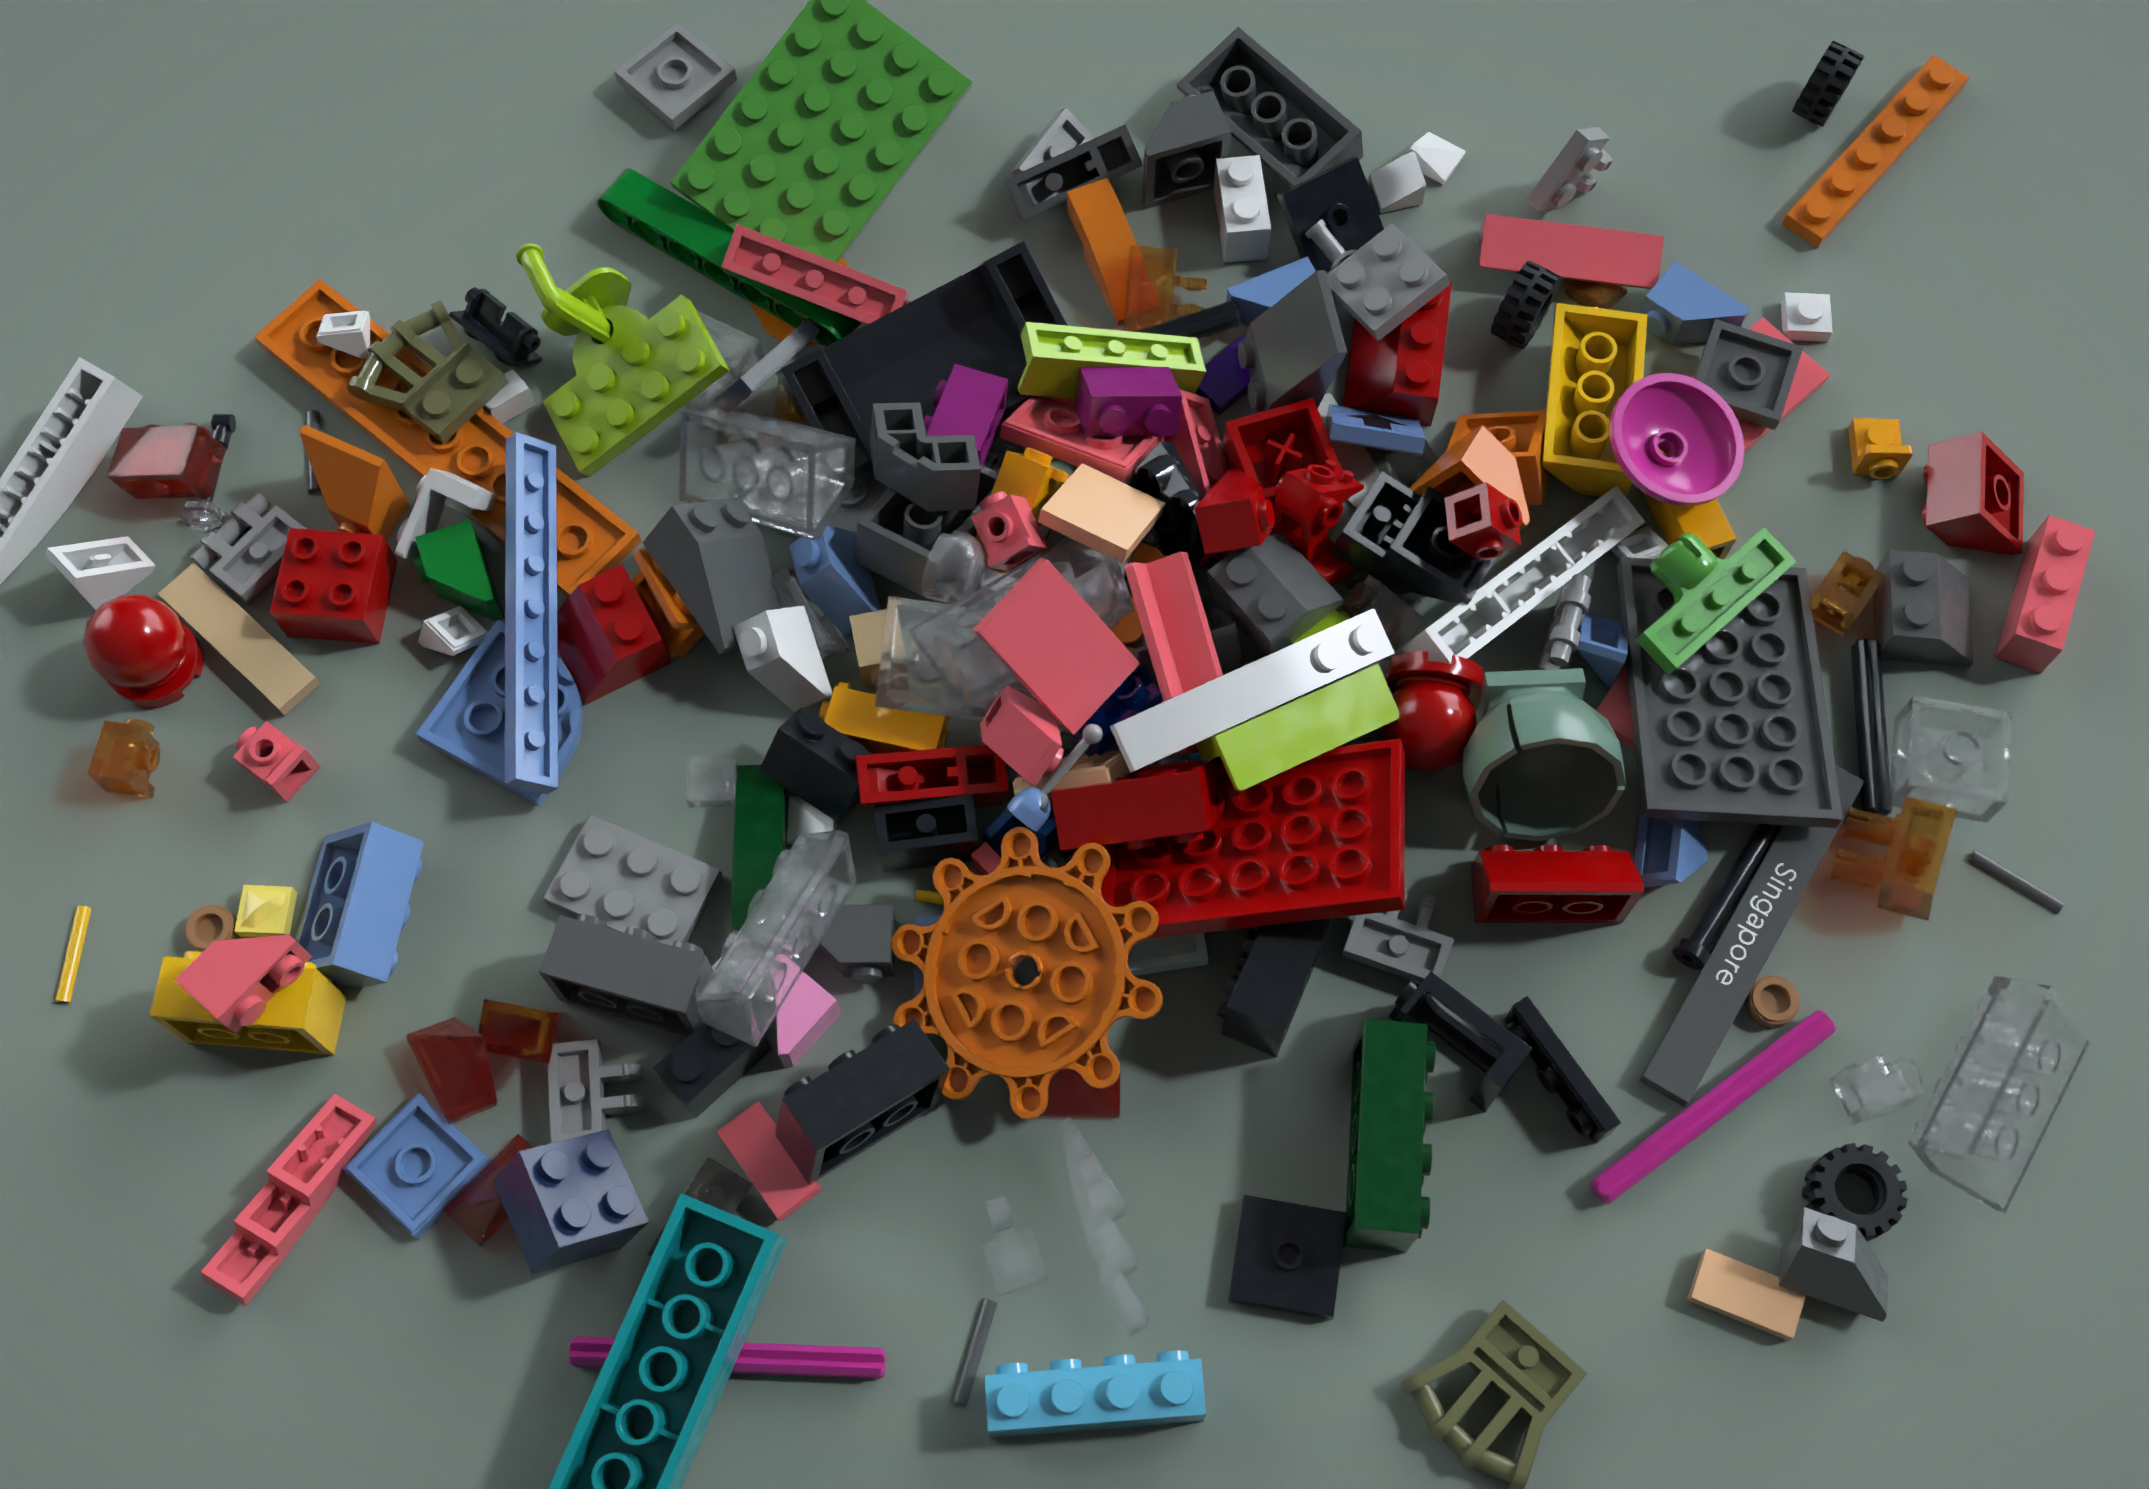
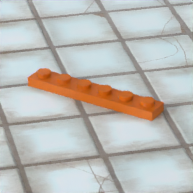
[1782,55,1970,249]

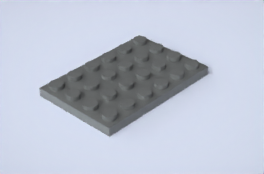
[1616,557,1843,828]

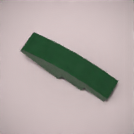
[731,764,788,953]

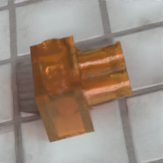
[1831,797,1957,921]

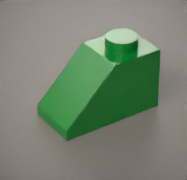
[413,519,505,622]

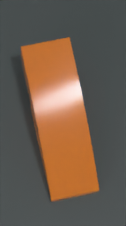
[1067,178,1158,326]

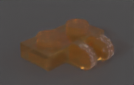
[1123,245,1207,332]

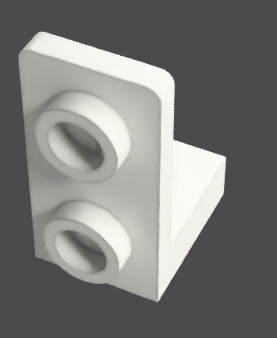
[395,468,498,559]

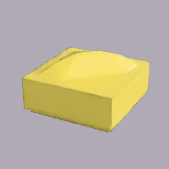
[234,884,298,937]

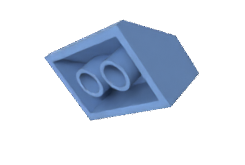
[295,822,424,988]

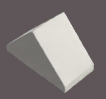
[45,536,156,610]

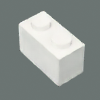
[1213,155,1271,263]

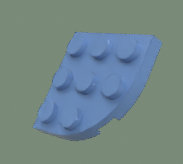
[416,620,583,806]

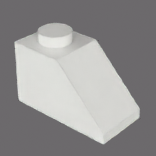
[733,606,832,711]

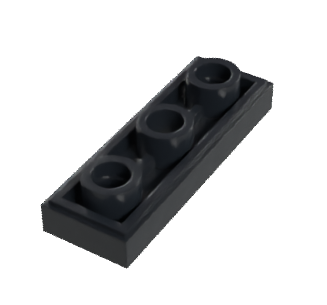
[1505,996,1621,1144]

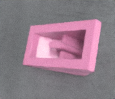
[774,956,842,1067]

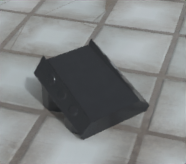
[1131,441,1204,572]

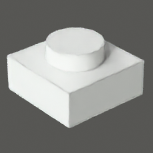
[1780,292,1833,342]

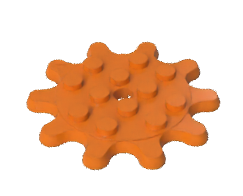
[892,827,1163,1119]

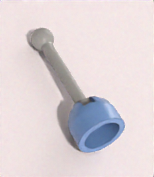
[1007,724,1103,832]

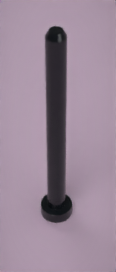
[1672,824,1781,970]

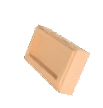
[1687,1248,1806,1341]

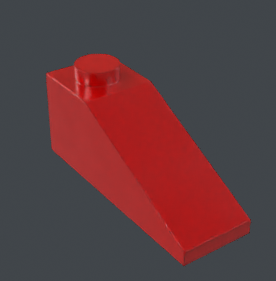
[1194,468,1275,554]
[855,745,1009,807]

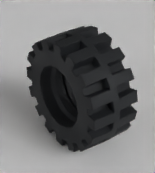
[1792,40,1864,127]
[1490,261,1562,349]
[1802,1143,1908,1242]

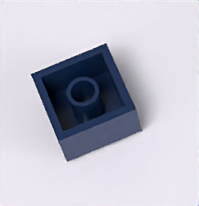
[493,1129,649,1275]

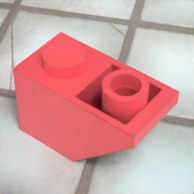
[980,684,1064,786]
[175,935,312,1034]

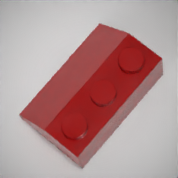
[1343,282,1452,426]
[1050,758,1216,851]
[1471,845,1644,923]

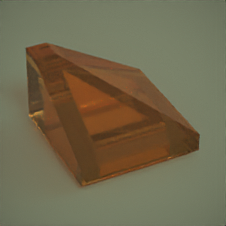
[1564,280,1628,309]

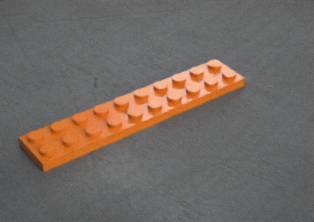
[254,279,642,598]

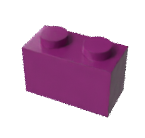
[924,364,1008,472]
[1074,367,1182,437]

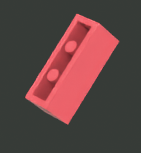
[1995,515,2096,674]

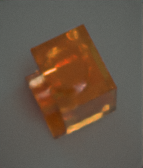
[1810,551,1885,636]
[88,718,160,798]

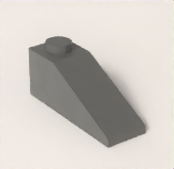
[1005,124,1143,221]

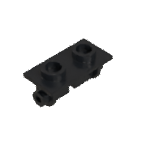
[449,287,542,366]

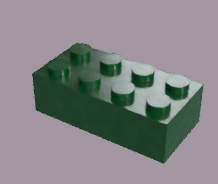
[1344,1019,1436,1253]

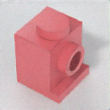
[971,491,1049,571]
[233,721,320,802]

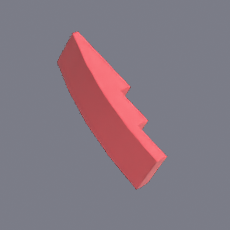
[200,1093,377,1307]

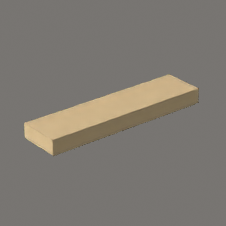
[157,563,321,716]

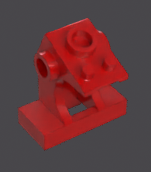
[1269,460,1364,586]

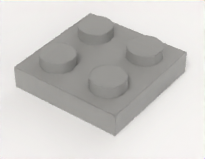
[614,22,737,130]
[1327,223,1450,341]

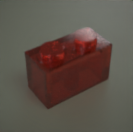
[106,423,226,499]

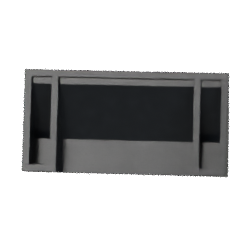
[776,241,1068,494]

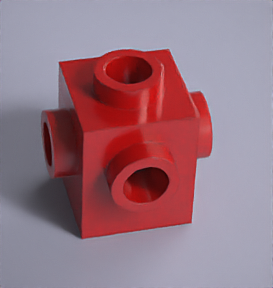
[1444,482,1522,560]

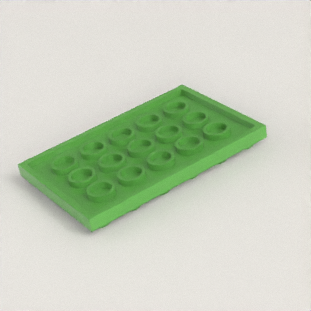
[671,0,972,263]

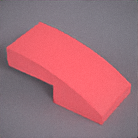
[716,1101,822,1221]

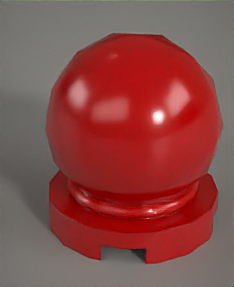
[83,594,204,708]
[1381,651,1483,773]

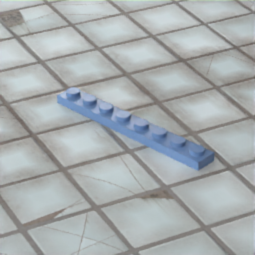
[505,432,558,794]

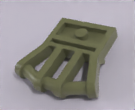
[347,300,508,444]
[1400,1299,1587,1489]

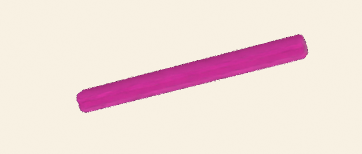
[1590,1010,1836,1204]
[569,1336,886,1379]

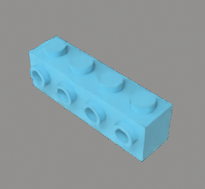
[985,1350,1206,1438]

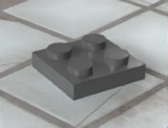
[1694,319,1803,430]

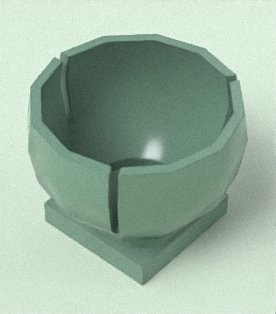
[1463,668,1626,841]

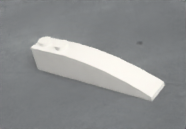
[0,357,143,584]
[1401,485,1645,664]
[1110,609,1394,773]

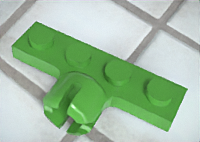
[1635,527,1797,676]

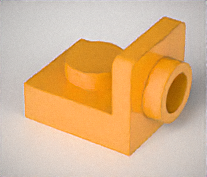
[1848,418,1912,479]

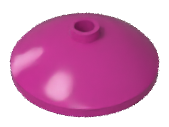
[1609,373,1745,507]

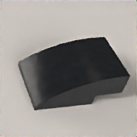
[1329,471,1496,605]

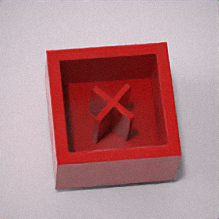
[1223,398,1343,513]
[269,528,398,644]

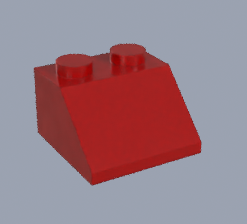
[1922,431,2024,555]
[557,564,671,705]

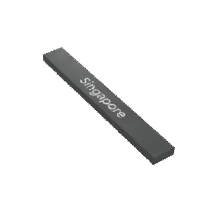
[1639,765,1864,1107]

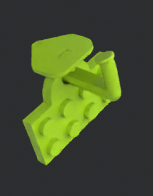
[516,243,730,477]

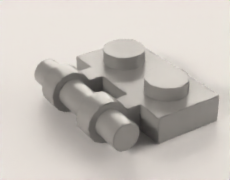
[190,492,307,604]
[1536,574,1591,670]

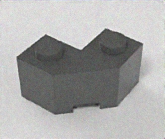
[870,402,981,511]

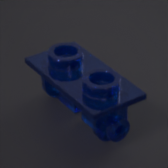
[1071,666,1163,758]

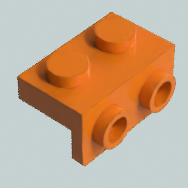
[631,548,705,657]

